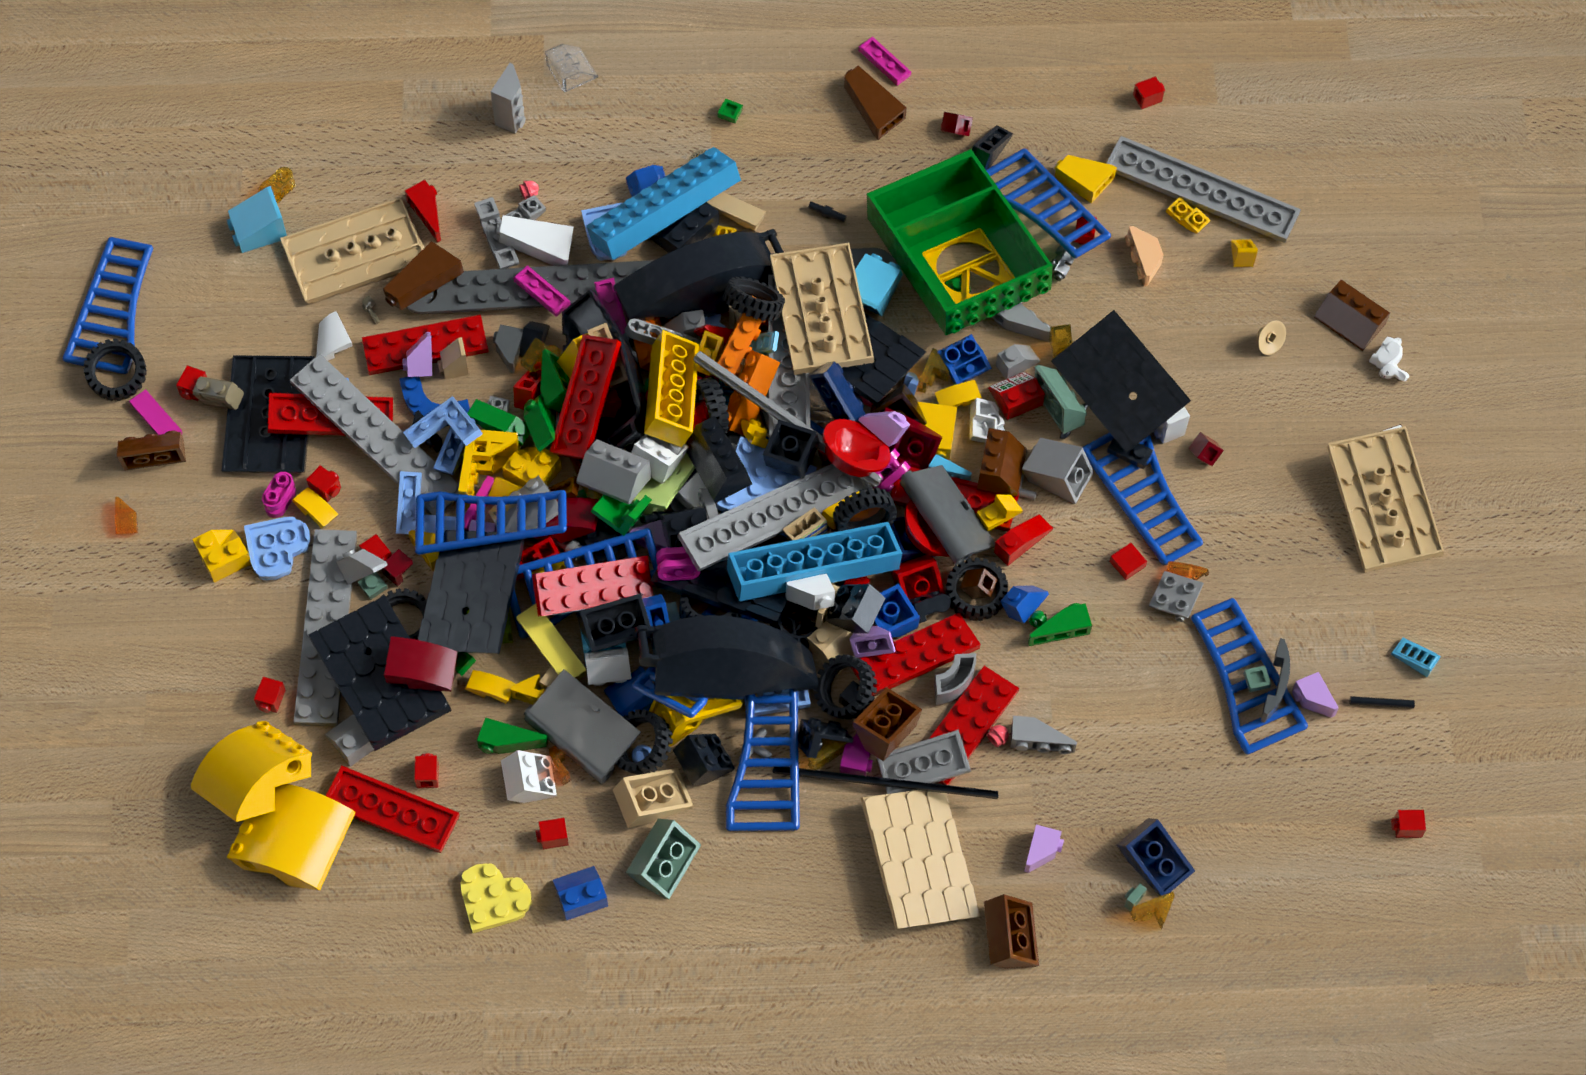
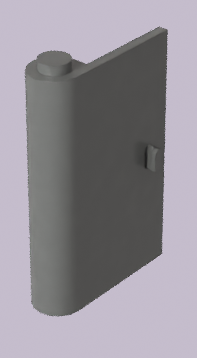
[900,465,995,565]
[524,669,641,784]

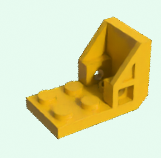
[458,430,520,510]
[649,696,742,747]

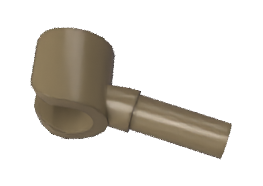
[362,296,380,324]

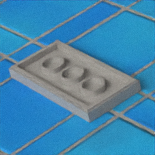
[877,730,971,794]

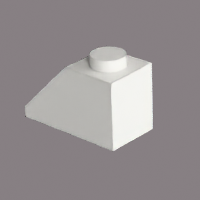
[786,574,835,610]

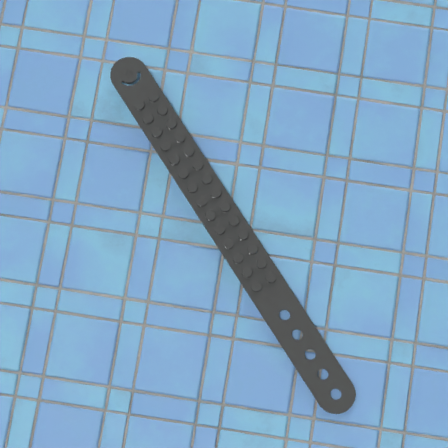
[406,248,896,314]

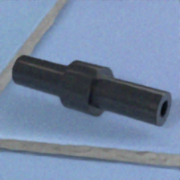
[808,201,847,223]
[640,510,673,523]

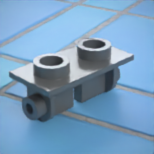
[1050,245,1077,281]

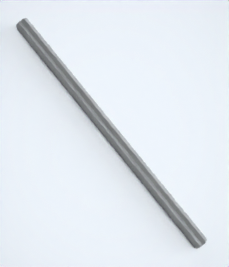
[693,351,882,487]

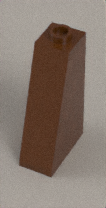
[844,65,907,140]
[383,241,464,310]

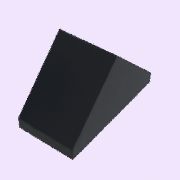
[519,321,550,360]

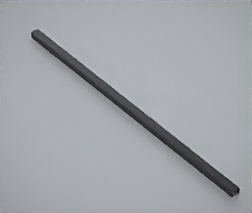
[772,767,999,799]

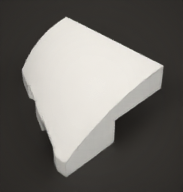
[316,311,352,361]
[969,398,1005,443]

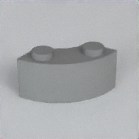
[934,653,976,705]

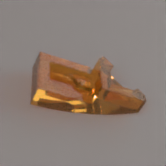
[115,497,138,535]
[1166,561,1210,581]
[549,746,571,786]

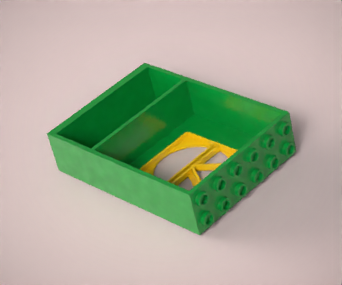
[867,149,1053,336]

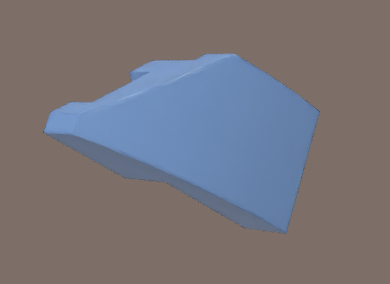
[903,371,919,396]

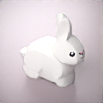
[1369,337,1409,382]

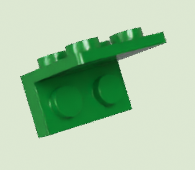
[591,495,652,536]

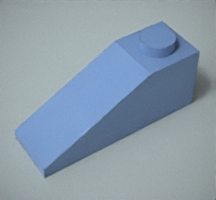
[434,418,477,475]

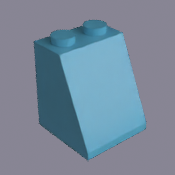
[227,186,287,253]
[855,253,903,316]

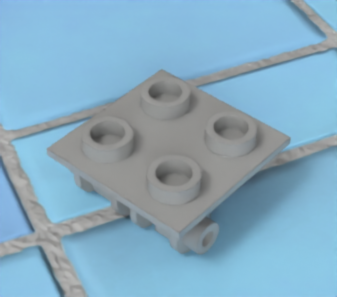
[1149,571,1204,622]

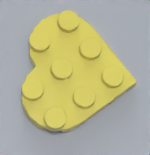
[461,863,532,933]

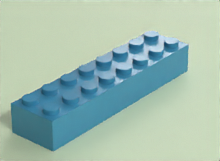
[586,147,741,260]
[727,522,902,601]

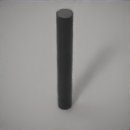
[1349,696,1415,709]

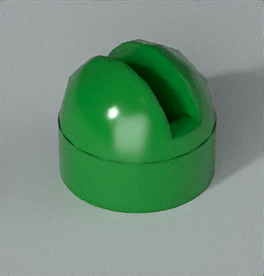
[1029,610,1047,628]

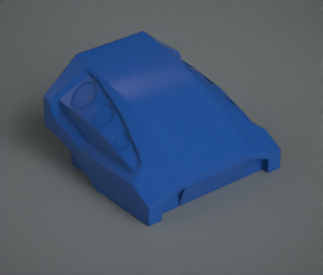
[626,165,665,197]
[935,334,992,385]
[604,666,655,716]

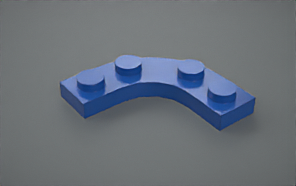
[399,377,470,426]

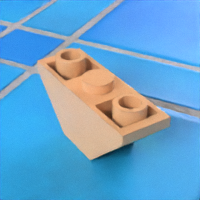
[1125,226,1163,286]

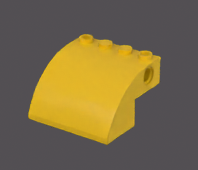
[191,721,312,822]
[227,784,356,891]

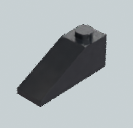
[972,125,1013,170]

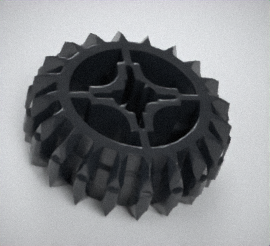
[770,601,825,649]

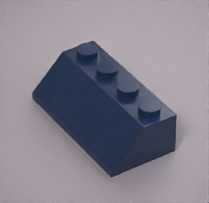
[808,361,866,424]

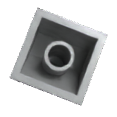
[1022,438,1094,504]

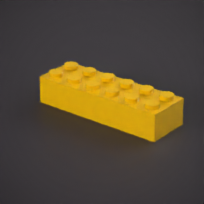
[644,330,699,447]

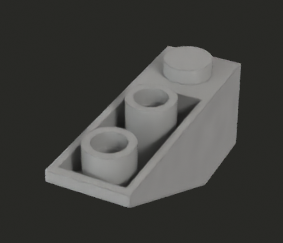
[992,303,1052,342]
[1010,716,1077,754]

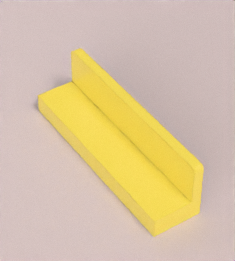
[516,604,586,680]

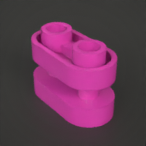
[874,448,910,492]
[262,472,296,518]
[656,547,700,581]

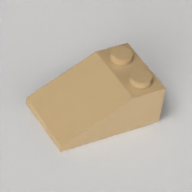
[613,768,693,828]

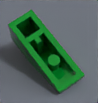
[540,348,570,413]
[524,395,556,452]
[467,399,530,447]
[1028,603,1092,646]
[477,717,548,754]

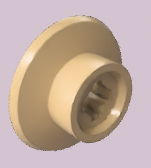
[1257,321,1286,355]

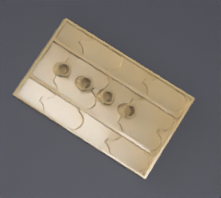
[280,198,424,304]
[770,243,874,375]
[1327,426,1444,573]
[860,790,980,929]

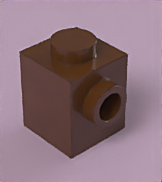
[960,568,997,599]

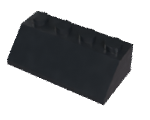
[685,416,752,503]

